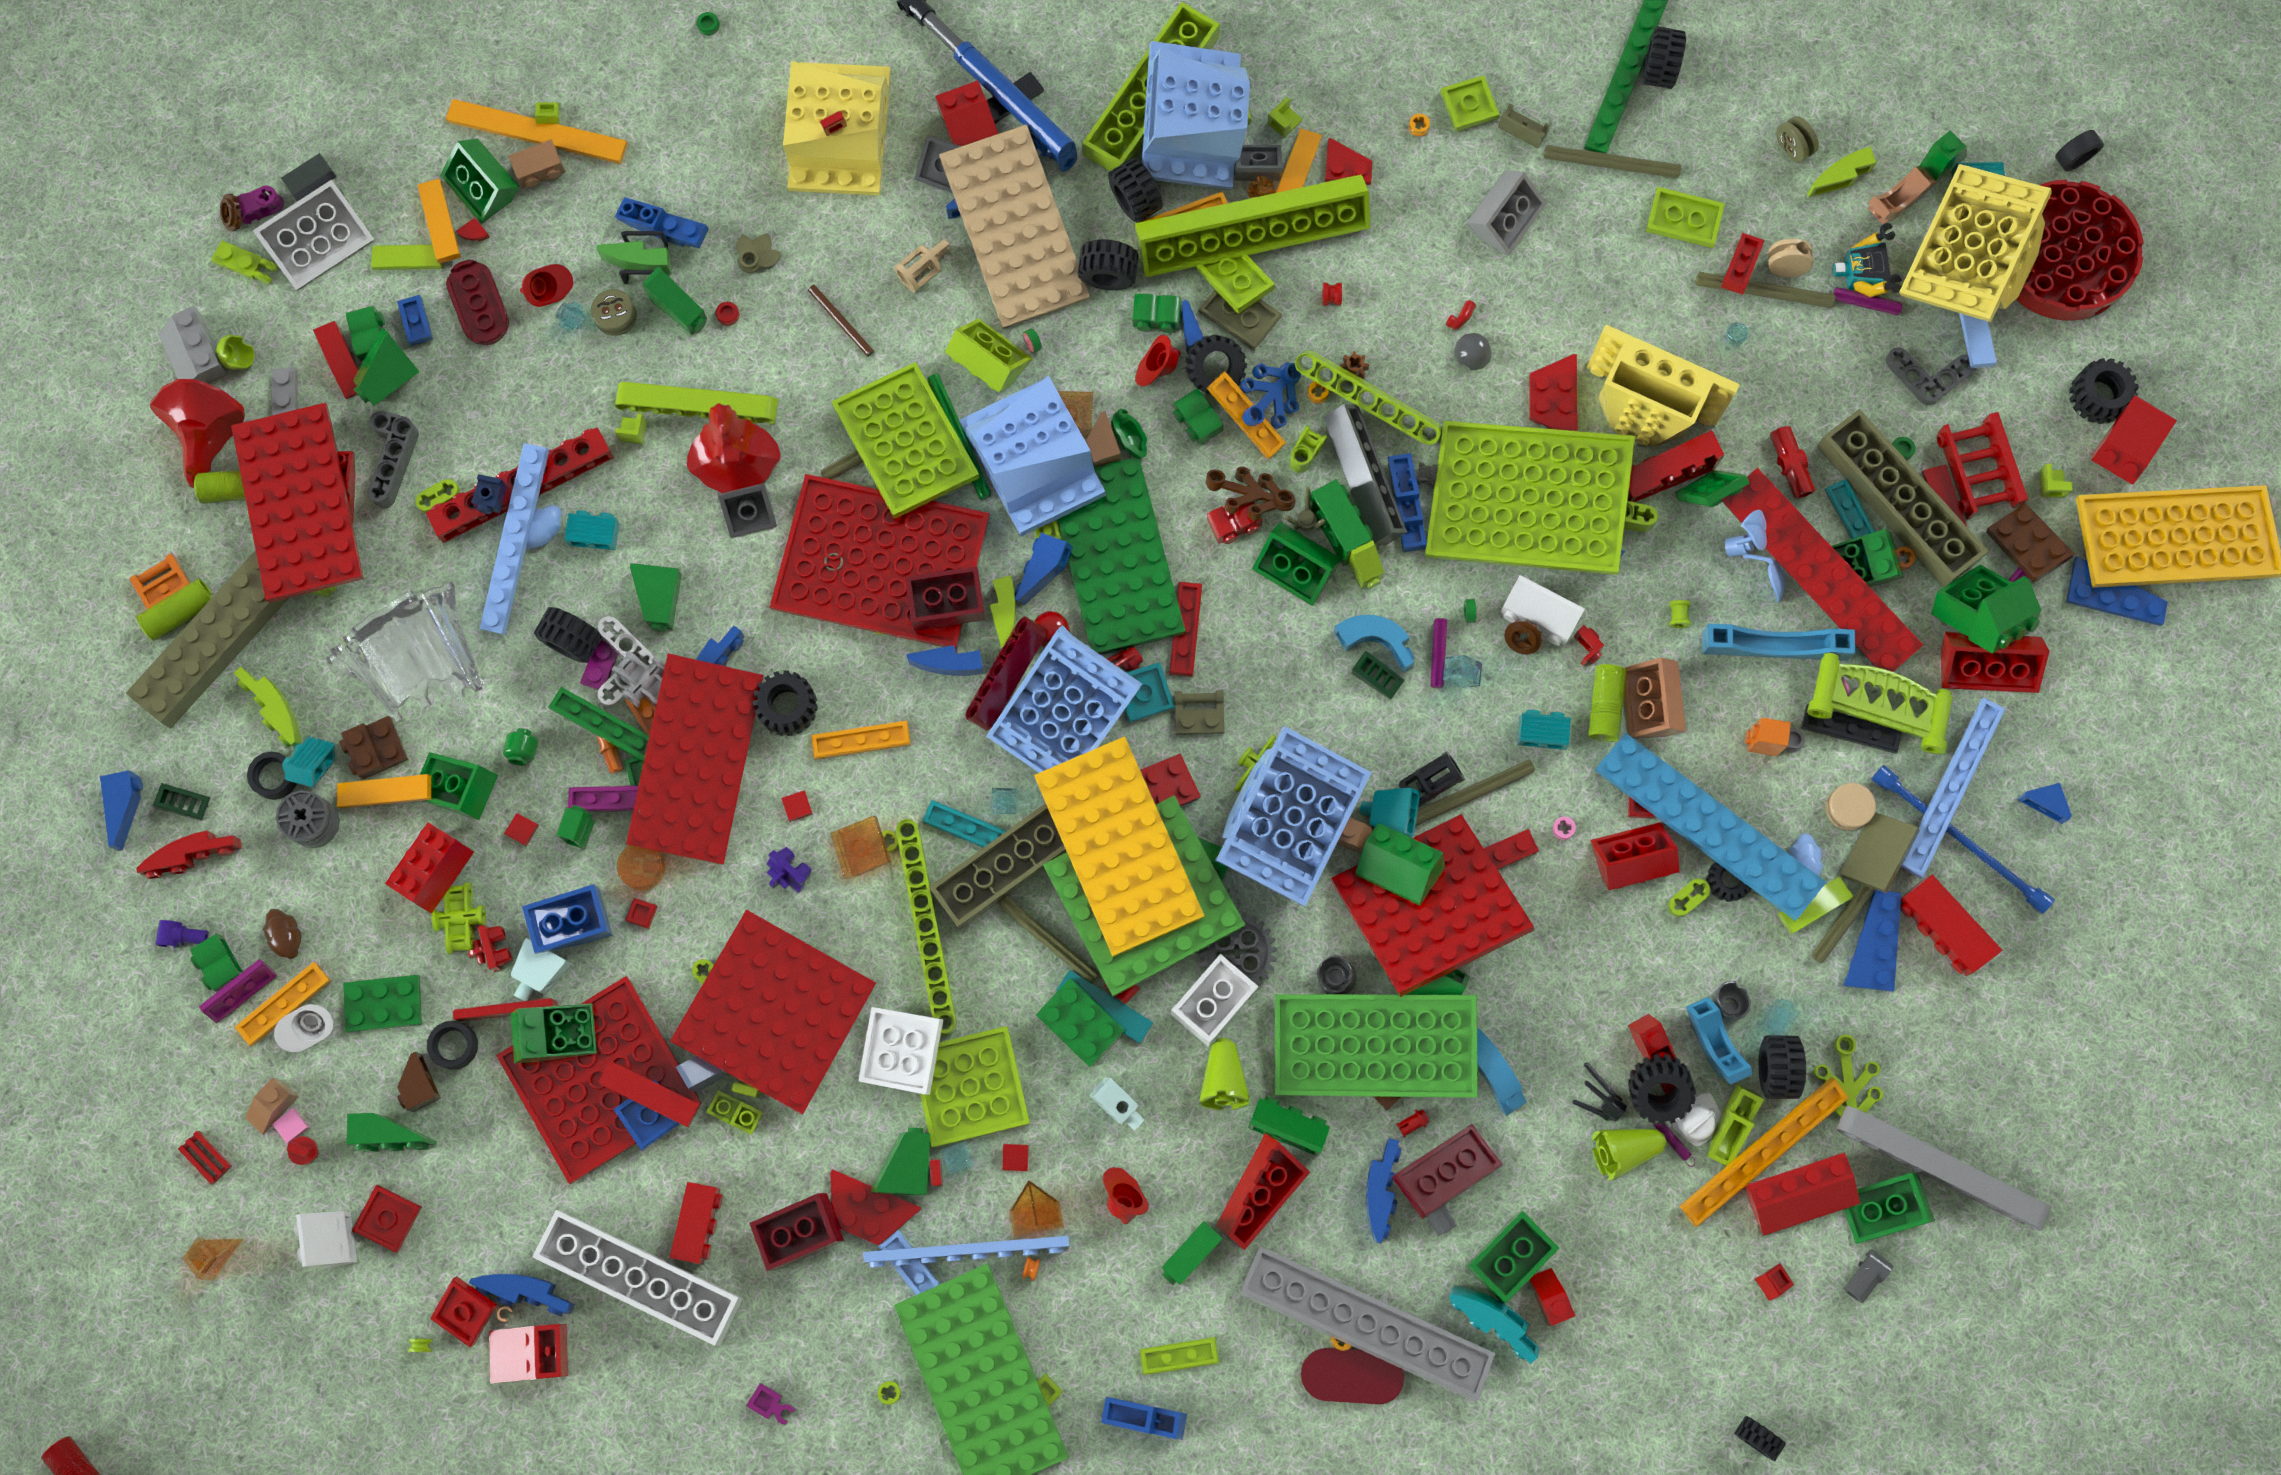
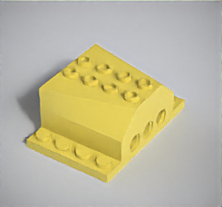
[783,61,891,195]
[1899,164,2052,322]
[1586,325,1740,447]

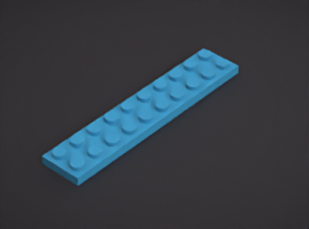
[1595,733,1827,921]

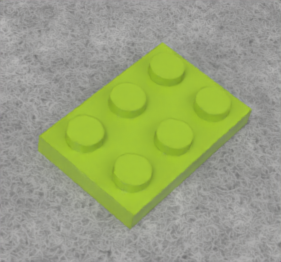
[1645,186,1725,248]
[1195,244,1275,314]

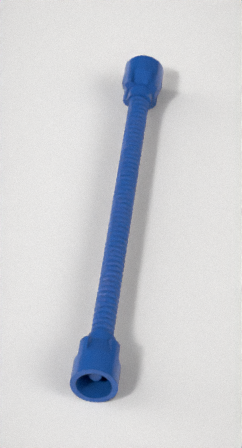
[1871,764,2055,914]

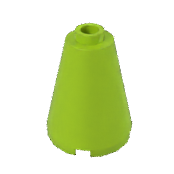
[1199,1038,1250,1110]
[1592,1128,1666,1181]

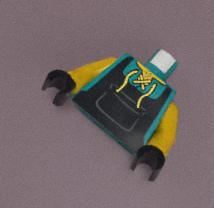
[1832,223,1902,297]

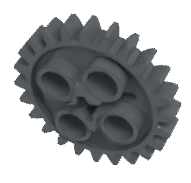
[1197,912,1278,986]

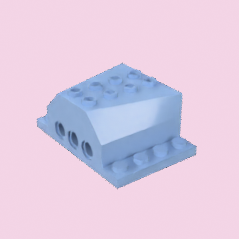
[1142,41,1250,190]
[959,376,1106,537]
[986,625,1142,773]
[1216,726,1372,906]

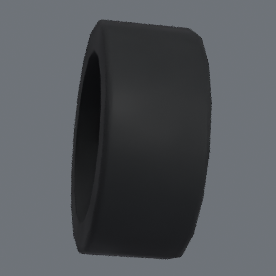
[2055,130,2104,172]
[247,751,297,800]
[427,1021,478,1070]

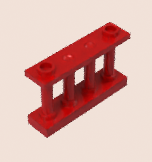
[1936,412,2029,519]

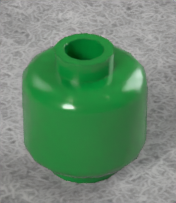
[503,728,538,766]

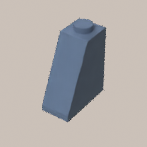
[676,1056,728,1093]

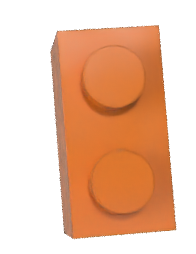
[1745,717,1791,757]

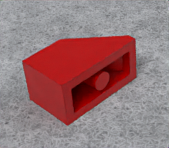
[1529,1268,1576,1326]

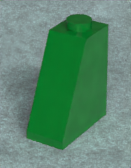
[1919,130,1967,182]
[642,267,707,335]
[630,563,682,632]
[871,1128,930,1196]
[1161,1221,1223,1285]

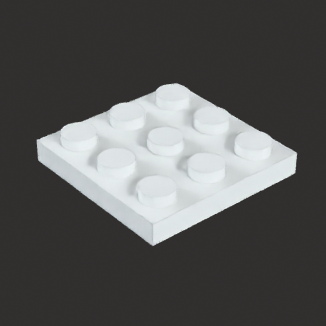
[858,1007,943,1095]

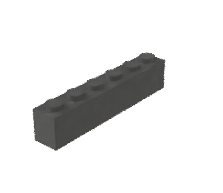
[1324,404,1407,545]

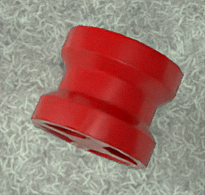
[1322,282,1342,306]

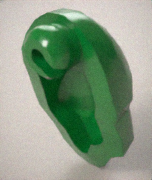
[1111,409,1147,459]

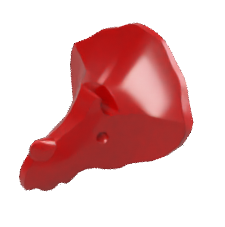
[150,379,245,488]
[687,403,781,493]

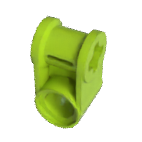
[1289,425,1328,473]

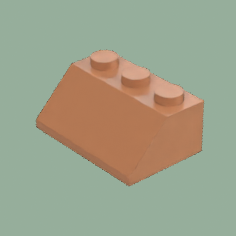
[1624,657,1686,738]

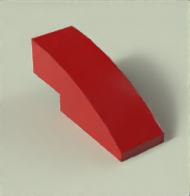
[313,321,359,399]

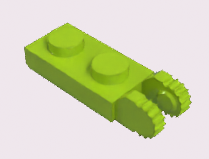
[211,240,279,284]

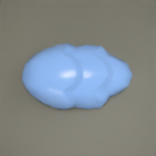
[526,505,561,549]
[1789,833,1823,877]

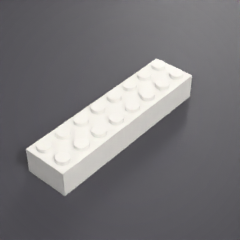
[532,1210,743,1346]

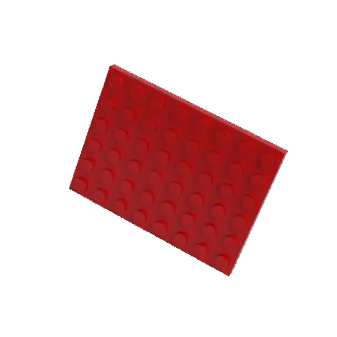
[770,474,990,650]

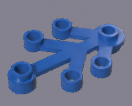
[1240,362,1301,429]

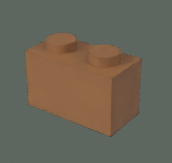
[508,139,565,188]

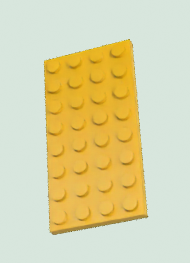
[2076,485,2281,588]
[1034,736,1205,957]

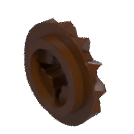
[220,194,242,232]
[1504,619,1543,655]

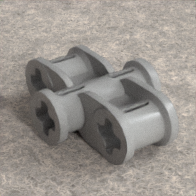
[612,651,665,707]

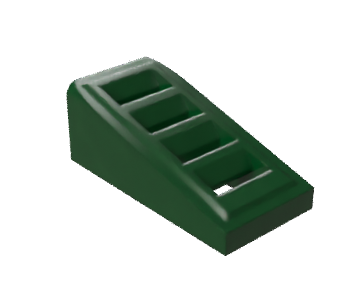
[1351,651,1405,700]
[153,783,210,821]

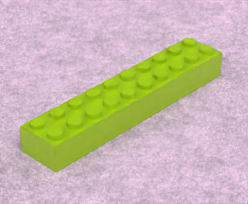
[1135,174,1371,277]

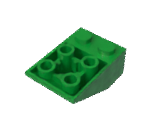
[1832,529,1904,587]
[510,1004,597,1063]
[346,1113,437,1152]

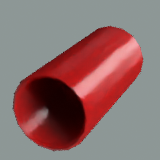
[41,1436,101,1475]

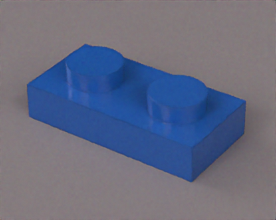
[397,295,433,346]

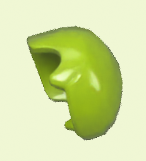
[216,334,255,370]

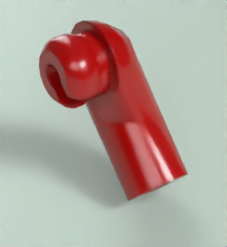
[1446,300,1476,330]

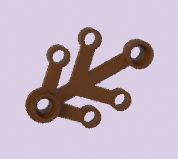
[1205,466,1296,520]

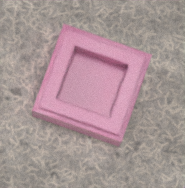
[272,1108,310,1144]

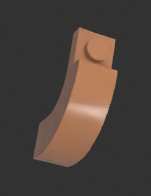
[1868,166,1937,224]

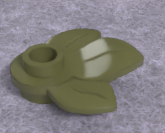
[736,233,781,273]

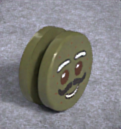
[1776,116,1819,163]
[591,289,637,336]

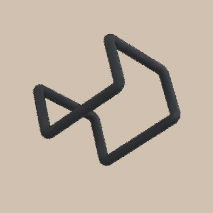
[619,231,668,284]

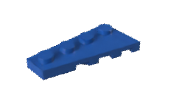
[2066,556,2168,626]
[1843,890,1901,992]

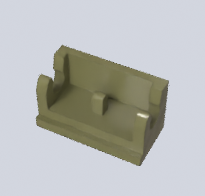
[1498,103,1550,148]

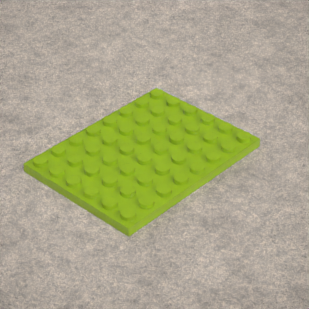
[1425,421,1635,575]

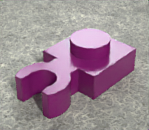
[746,1383,796,1425]

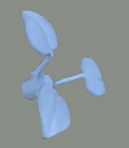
[1725,510,1786,603]

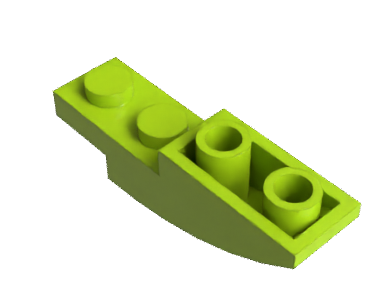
[234,666,302,748]

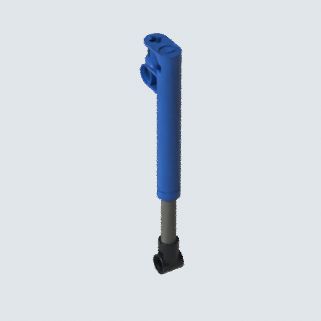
[896,0,1078,172]

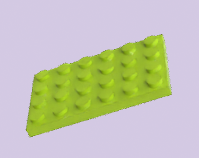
[831,362,980,519]

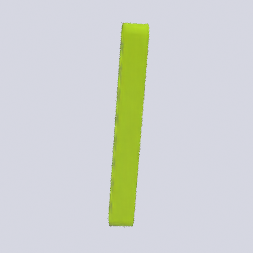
[896,819,957,1036]

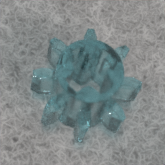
[556,301,586,331]

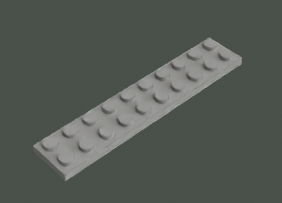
[1239,1246,1495,1402]

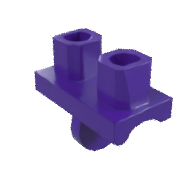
[766,847,811,893]

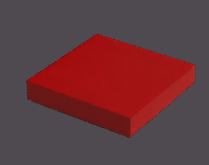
[352,1185,422,1253]
[430,1276,497,1348]

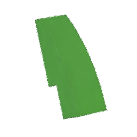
[596,241,672,274]

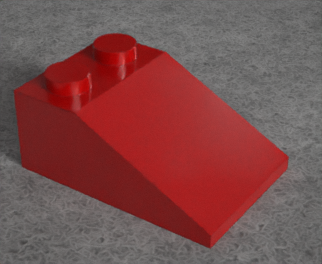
[935,80,998,146]
[2091,395,2177,485]

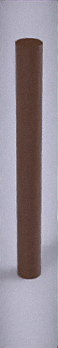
[808,285,874,357]

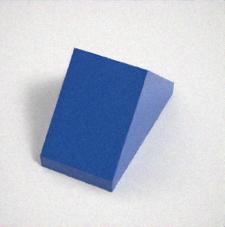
[2018,783,2072,824]

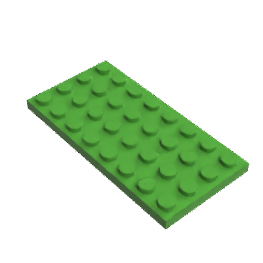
[1275,994,1478,1098]
[894,1263,1069,1475]

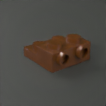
[339,716,409,780]

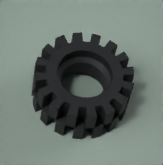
[1706,862,1752,902]
[1734,1416,1786,1461]

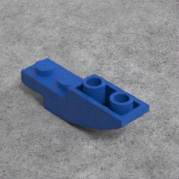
[614,197,709,249]
[696,625,745,666]
[1366,1138,1402,1244]
[469,1274,575,1316]

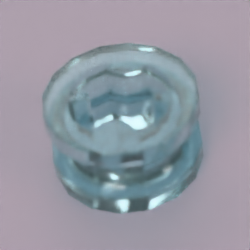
[1725,322,1748,346]

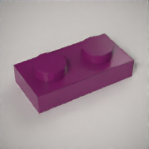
[580,640,621,692]

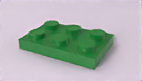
[1675,470,1750,507]
[343,975,422,1033]

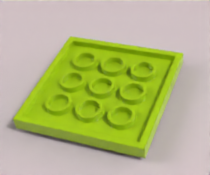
[920,1026,1030,1148]

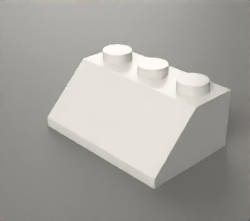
[1500,575,1585,646]

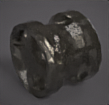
[1416,462,1438,488]

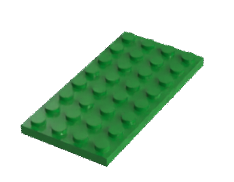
[1057,457,1186,655]

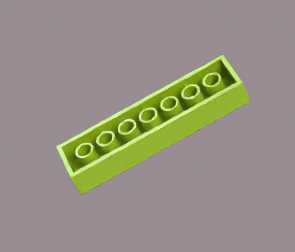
[1082,2,1220,171]

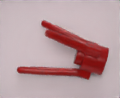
[1107,646,1143,672]

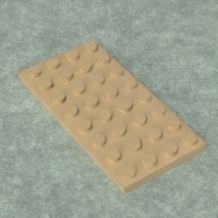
[939,124,1090,329]

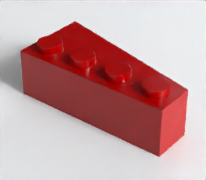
[1628,430,1724,502]
[1216,1133,1310,1251]

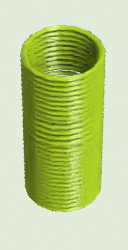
[194,470,246,504]
[136,578,213,641]
[1588,664,1627,742]

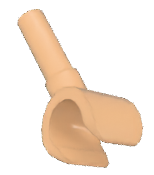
[494,1305,513,1322]

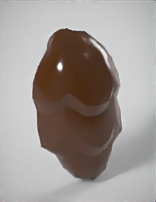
[263,909,302,959]

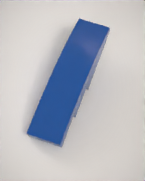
[1387,453,1427,552]

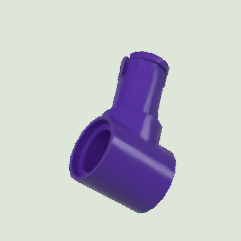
[155,920,209,948]

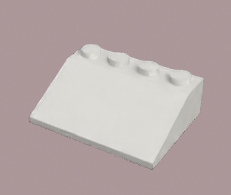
[253,180,374,290]

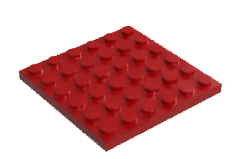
[1331,814,1534,997]
[670,909,876,1115]
[496,976,702,1184]

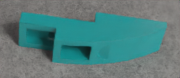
[1448,1285,1540,1364]

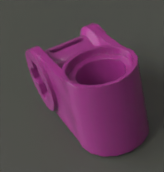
[237,185,284,224]

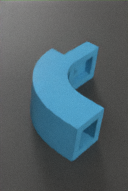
[1334,615,1415,673]
[1686,997,1753,1084]
[1477,1027,1527,1116]

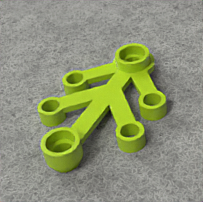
[1813,1035,1883,1118]

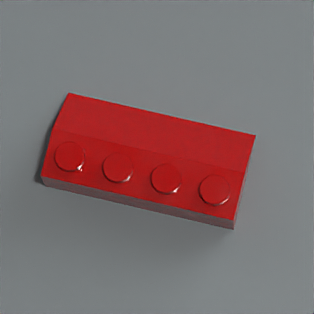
[1941,632,2050,693]
[1900,874,2003,976]
[1744,1152,1860,1236]

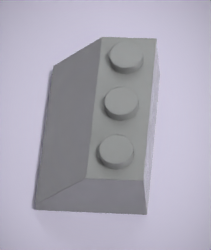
[1467,170,1547,256]
[159,306,228,384]

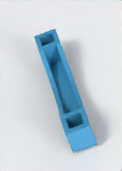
[1702,623,1855,661]

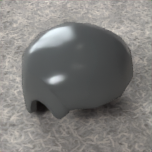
[1454,333,1492,370]
[1712,981,1751,1021]

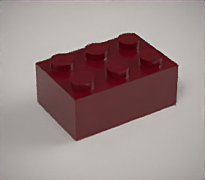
[905,566,986,631]
[749,1193,845,1271]

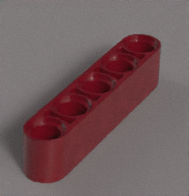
[965,616,1046,731]

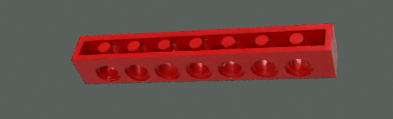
[426,427,614,543]

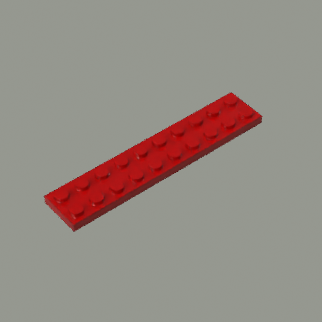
[1722,467,1923,672]

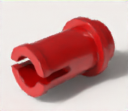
[1396,1109,1430,1137]

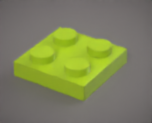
[1440,75,1500,132]

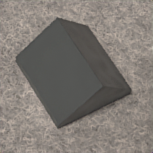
[1235,145,1283,181]
[718,483,777,538]

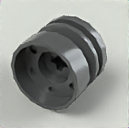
[276,790,340,848]

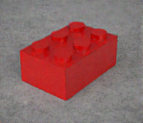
[385,822,474,914]

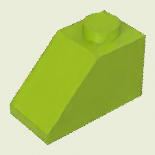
[1348,540,1384,589]

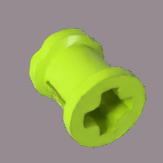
[1669,600,1691,628]

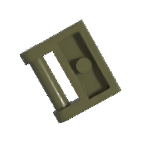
[1175,690,1225,735]

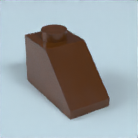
[397,1051,441,1112]

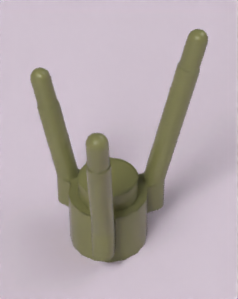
[1285,487,1326,532]

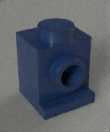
[472,474,507,514]

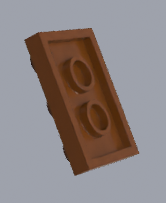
[1986,503,2074,583]

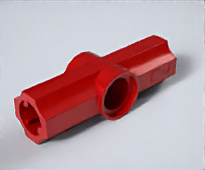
[1770,426,1816,499]

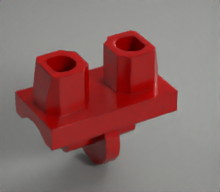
[468,925,513,972]

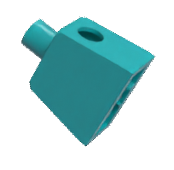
[1360,788,1420,838]

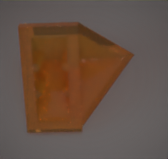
[1010,1180,1064,1237]
[182,1237,244,1280]

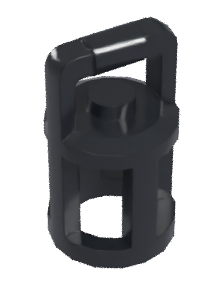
[1399,751,1465,807]

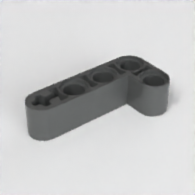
[368,411,419,509]

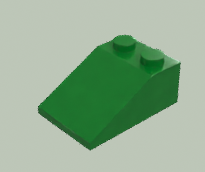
[1931,564,2012,636]
[420,752,498,820]
[1844,1172,1935,1244]

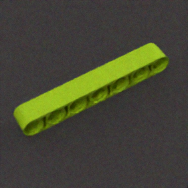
[1295,350,1442,445]
[615,382,778,425]

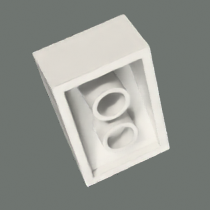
[1170,954,1258,1047]

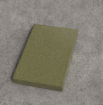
[1198,290,1282,351]
[1840,812,1920,894]

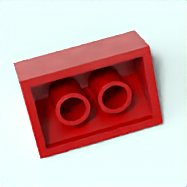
[1590,822,1680,890]

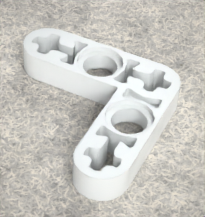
[597,616,654,707]

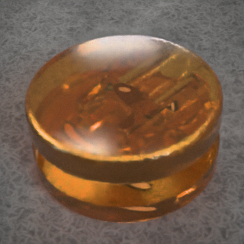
[617,846,665,891]

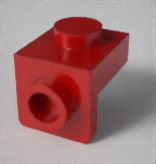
[1574,625,1604,667]

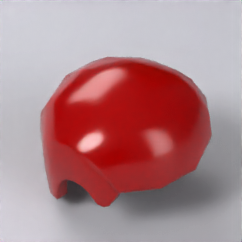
[1034,611,1070,648]

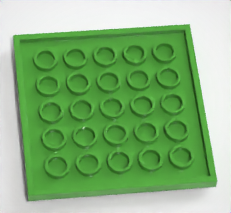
[1043,796,1245,997]

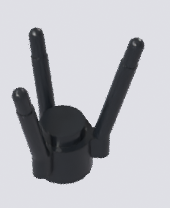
[1573,1062,1627,1122]

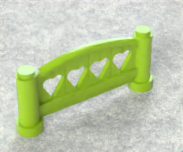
[1807,653,1953,755]

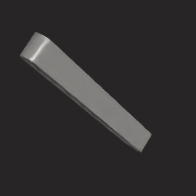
[1836,1106,2051,1231]

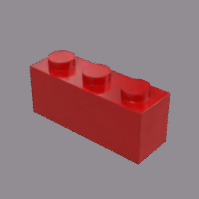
[669,1182,723,1264]

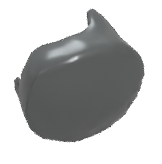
[1317,955,1357,995]

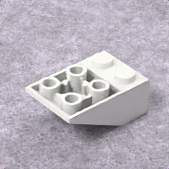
[294,1211,357,1269]

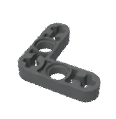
[1886,347,1975,405]

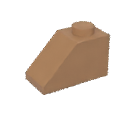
[1086,411,1121,467]
[1337,818,1374,854]
[245,1078,299,1135]

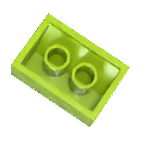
[945,318,1033,392]

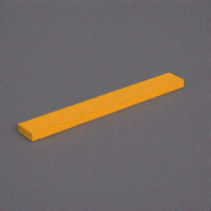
[446,99,628,164]
[1679,1077,1849,1228]

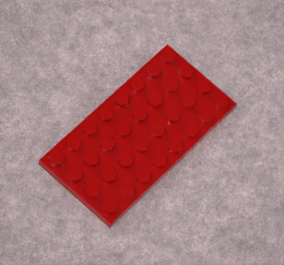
[231,403,364,603]
[625,653,764,865]

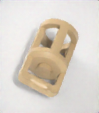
[894,239,950,293]

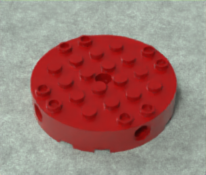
[2016,179,2144,321]

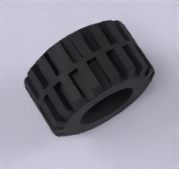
[1642,26,1686,89]
[1108,158,1163,223]
[1078,239,1139,290]
[1185,335,1247,395]
[2069,358,2139,424]
[534,607,602,663]
[753,670,818,736]
[1758,1035,1806,1099]
[1628,1054,1696,1125]

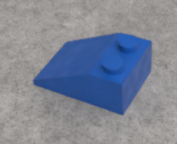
[522,884,613,954]

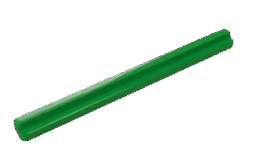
[928,373,991,500]

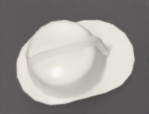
[274,1004,333,1052]
[1673,1093,1721,1146]

